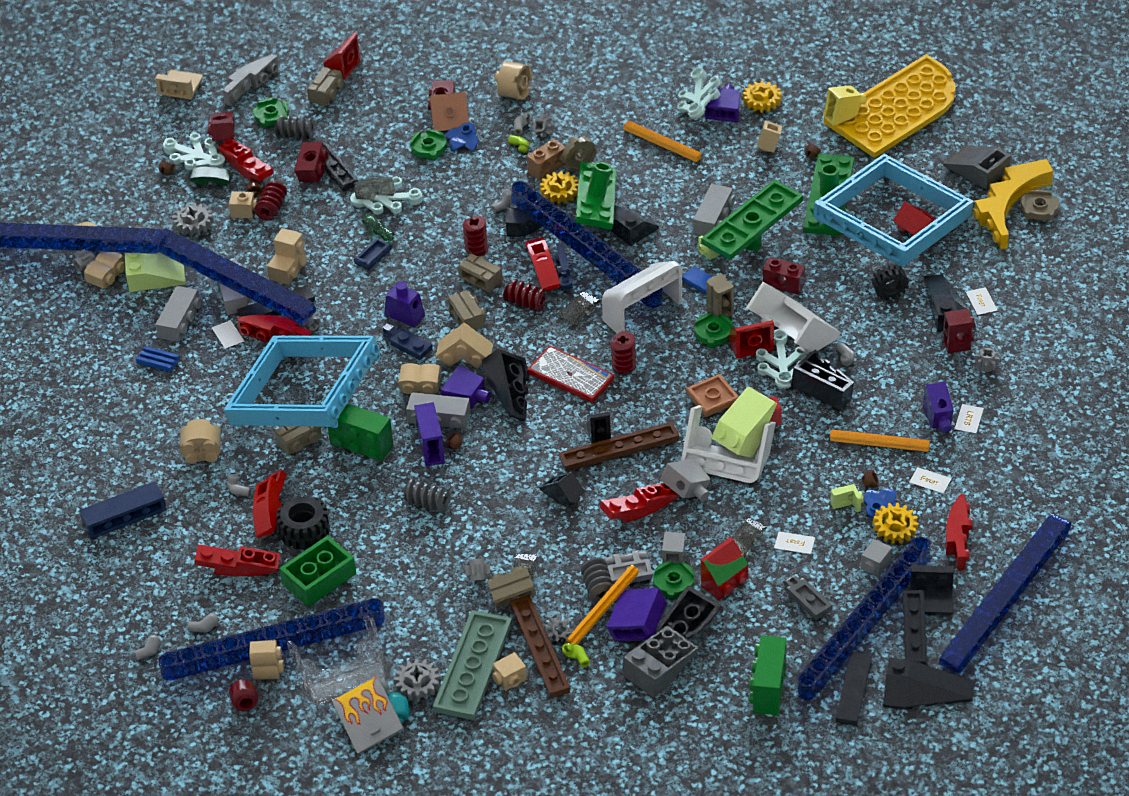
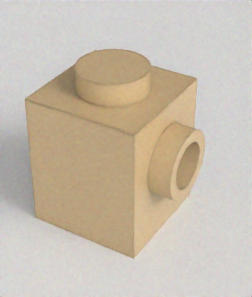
[757,121,782,153]
[229,192,257,218]
[492,652,527,691]

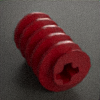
[254,181,287,221]
[462,216,488,257]
[503,279,545,313]
[611,331,636,373]

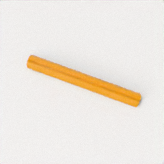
[624,121,701,162]
[830,429,930,452]
[566,565,639,645]

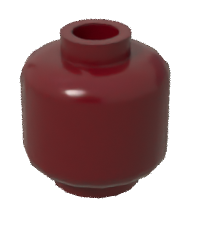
[229,679,258,712]

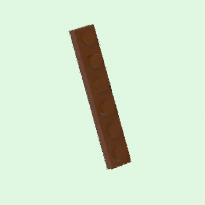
[559,422,679,472]
[510,595,571,699]

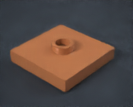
[430,92,469,131]
[686,374,739,417]

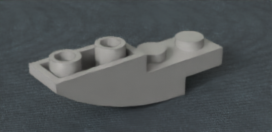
[222,55,279,106]

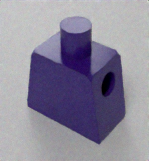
[705,85,740,123]
[384,281,425,327]
[441,366,491,409]
[923,381,954,433]

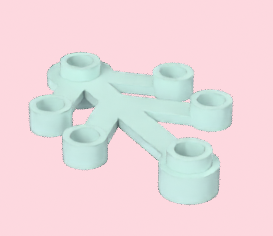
[677,67,721,118]
[163,133,225,170]
[350,177,423,215]
[756,329,807,389]

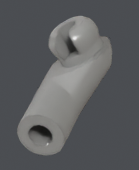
[514,112,532,136]
[491,189,514,213]
[836,342,855,366]
[226,474,251,497]
[188,613,218,633]
[134,635,160,661]

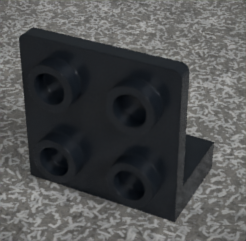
[910,565,954,615]

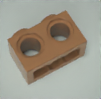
[527,139,565,181]

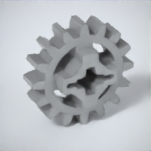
[173,203,214,236]
[394,659,441,702]

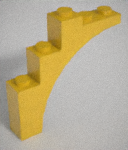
[972,159,1053,249]

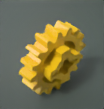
[743,81,782,113]
[540,171,578,204]
[872,503,918,544]

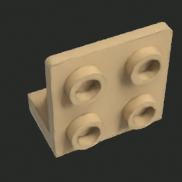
[155,70,203,100]

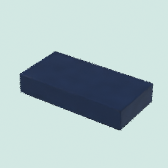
[354,237,392,270]

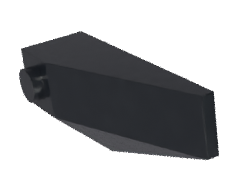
[610,205,659,246]
[923,274,976,332]
[482,349,529,421]
[654,585,722,640]
[883,657,975,710]

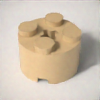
[495,61,533,100]
[180,419,221,464]

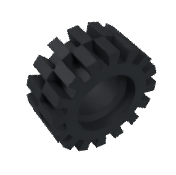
[871,264,909,300]

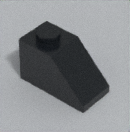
[506,208,546,237]
[587,412,611,444]
[539,472,585,505]

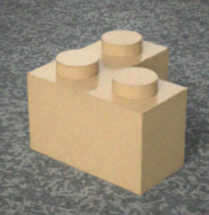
[267,228,307,285]
[435,323,493,369]

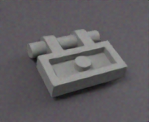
[605,550,653,585]

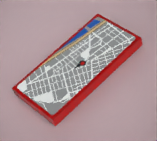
[528,345,615,403]

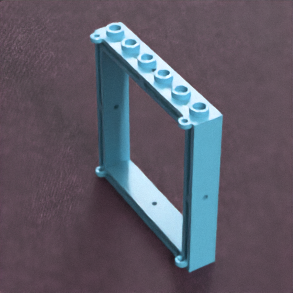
[813,154,973,267]
[224,336,380,428]

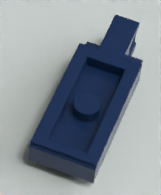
[554,243,573,291]
[382,324,433,360]

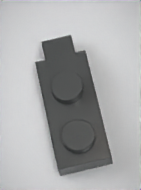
[783,575,833,620]

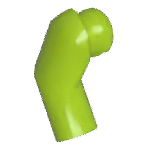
[508,135,530,153]
[562,643,590,668]

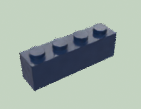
[79,481,167,539]

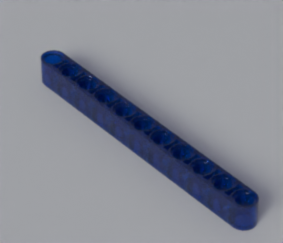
[511,181,663,308]
[0,223,167,254]
[150,228,316,324]
[939,513,1072,674]
[797,537,931,700]
[158,598,385,681]

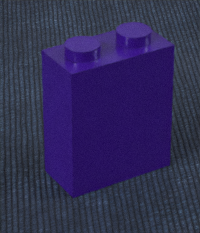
[414,402,445,467]
[607,588,667,641]

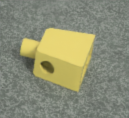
[823,86,866,126]

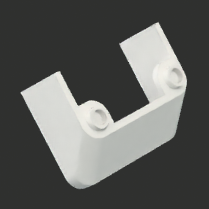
[602,261,682,333]
[746,282,841,354]
[681,405,776,483]

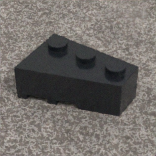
[791,350,854,410]

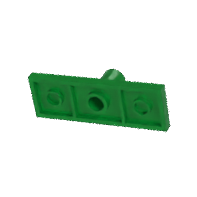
[803,153,854,236]
[575,162,616,230]
[701,179,803,260]

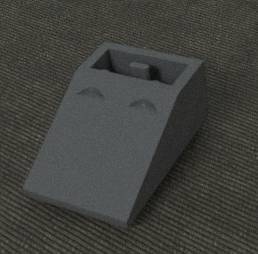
[943,145,1011,190]
[622,626,699,698]

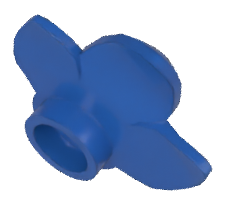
[445,123,478,151]
[864,488,902,520]

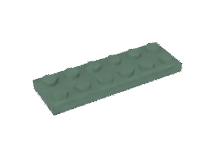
[433,610,512,720]

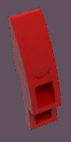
[218,139,274,182]
[525,237,561,291]
[237,315,312,343]
[253,469,287,538]
[600,483,679,523]
[945,494,973,571]
[194,544,281,576]

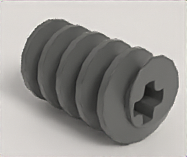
[275,114,314,140]
[405,478,450,513]
[581,558,613,604]

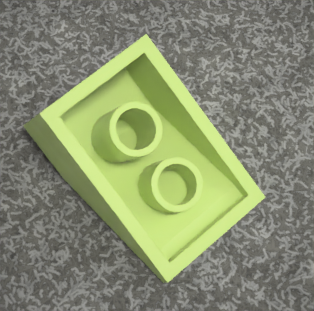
[124,248,186,292]
[711,387,777,458]

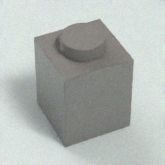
[662,532,686,564]
[861,539,892,577]

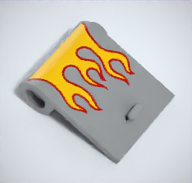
[332,676,404,754]

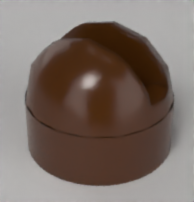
[805,143,821,159]
[159,160,175,175]
[246,181,262,197]
[445,432,462,450]
[862,470,879,488]

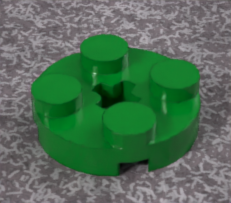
[253,98,289,128]
[410,129,447,161]
[694,313,733,348]
[653,561,695,601]

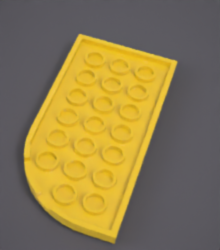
[824,54,955,158]

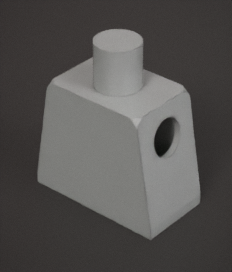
[660,459,710,501]

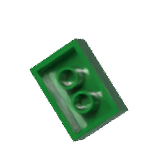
[328,404,394,461]
[279,535,356,607]
[749,635,787,715]

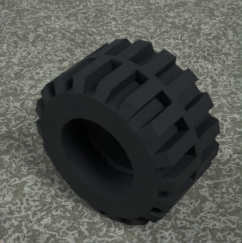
[276,495,330,550]

